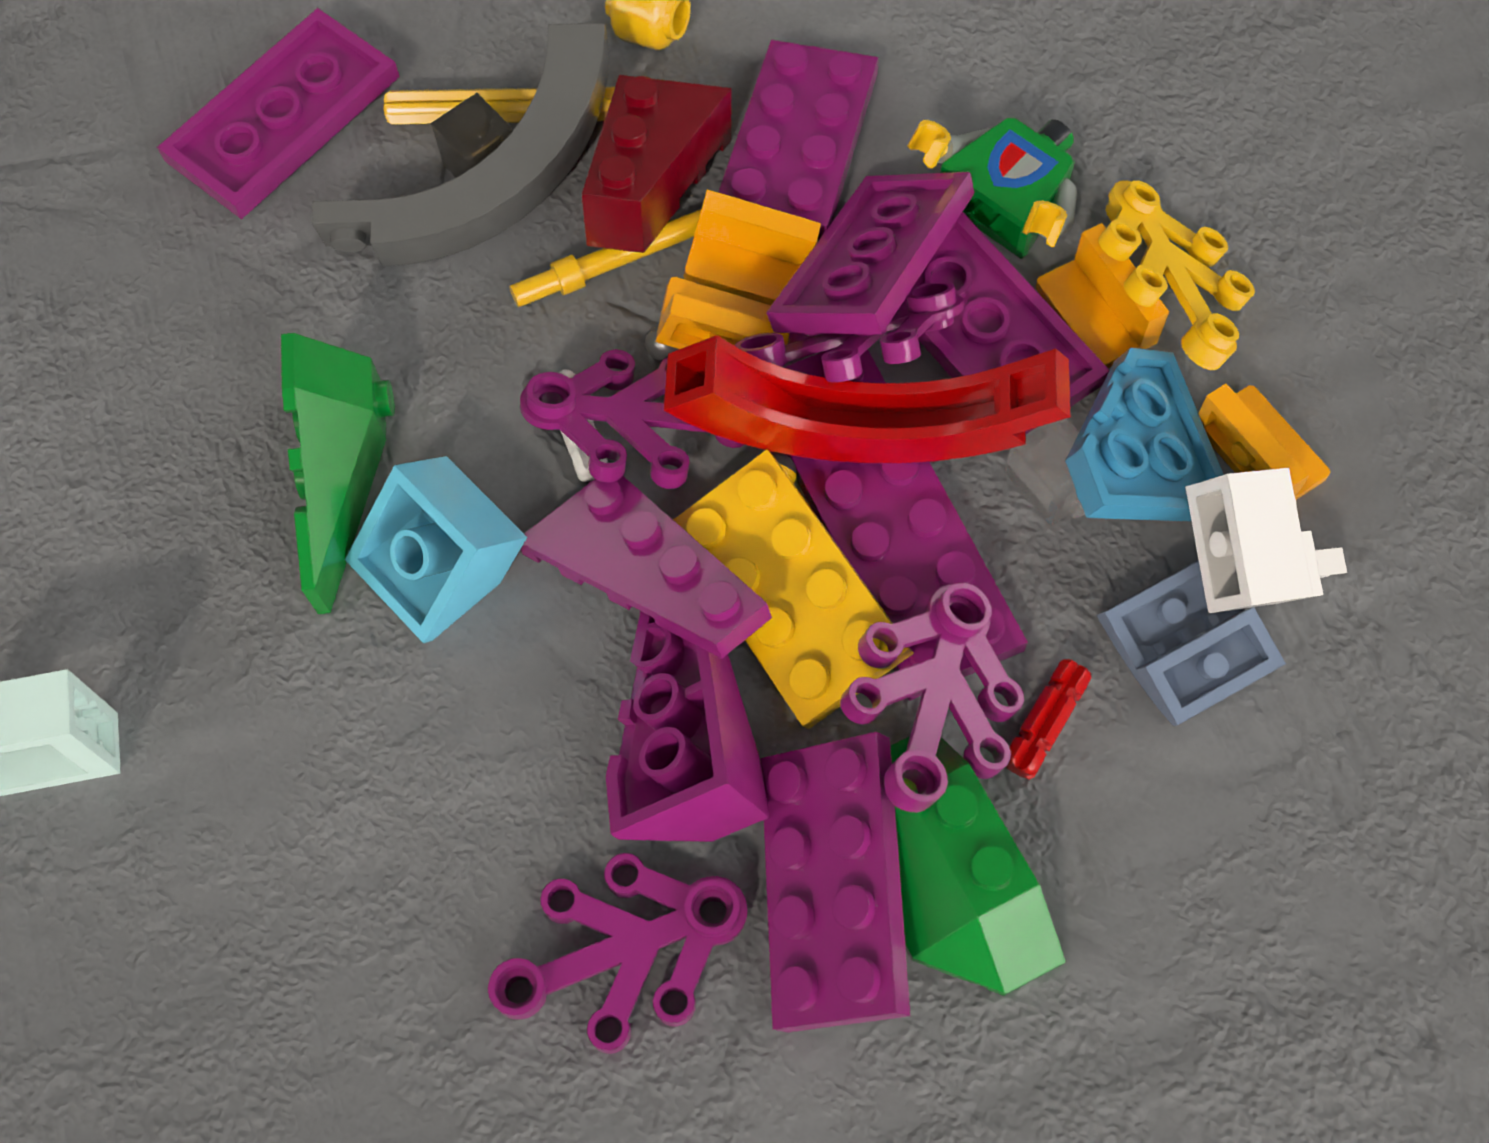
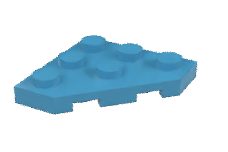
[1065,348,1224,522]

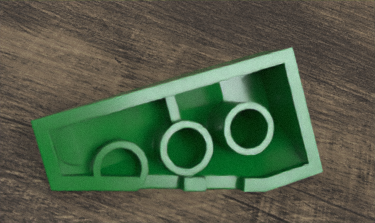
[281,333,395,614]

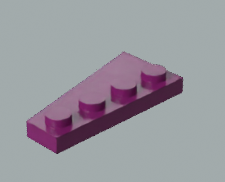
[520,476,772,659]

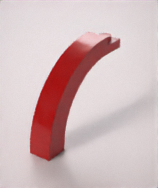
[663,335,1071,463]

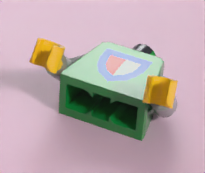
[907,118,1077,259]

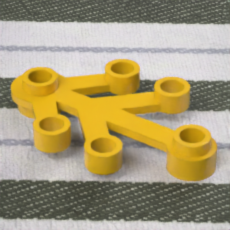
[1099,180,1255,370]

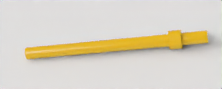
[509,209,701,308]

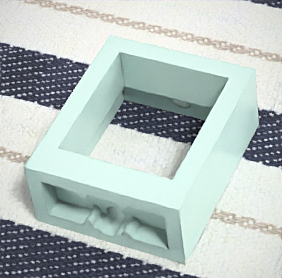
[0,669,121,796]

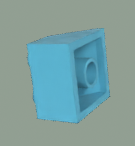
[345,456,527,643]

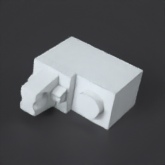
[1185,468,1347,614]

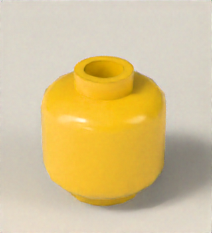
[605,0,691,50]

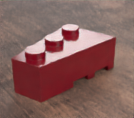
[582,75,732,253]

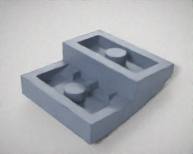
[1096,559,1286,726]

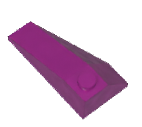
[606,611,770,842]

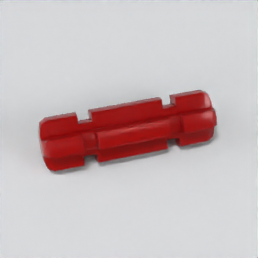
[1006,659,1091,780]

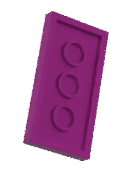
[157,8,400,220]
[718,40,878,240]
[766,172,975,336]
[903,212,1110,437]
[761,731,911,1032]

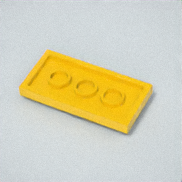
[673,449,914,729]

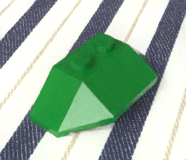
[891,736,1066,996]

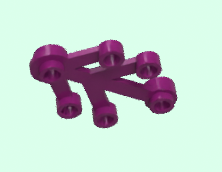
[734,281,964,382]
[520,349,744,489]
[840,583,1024,812]
[488,853,747,1054]

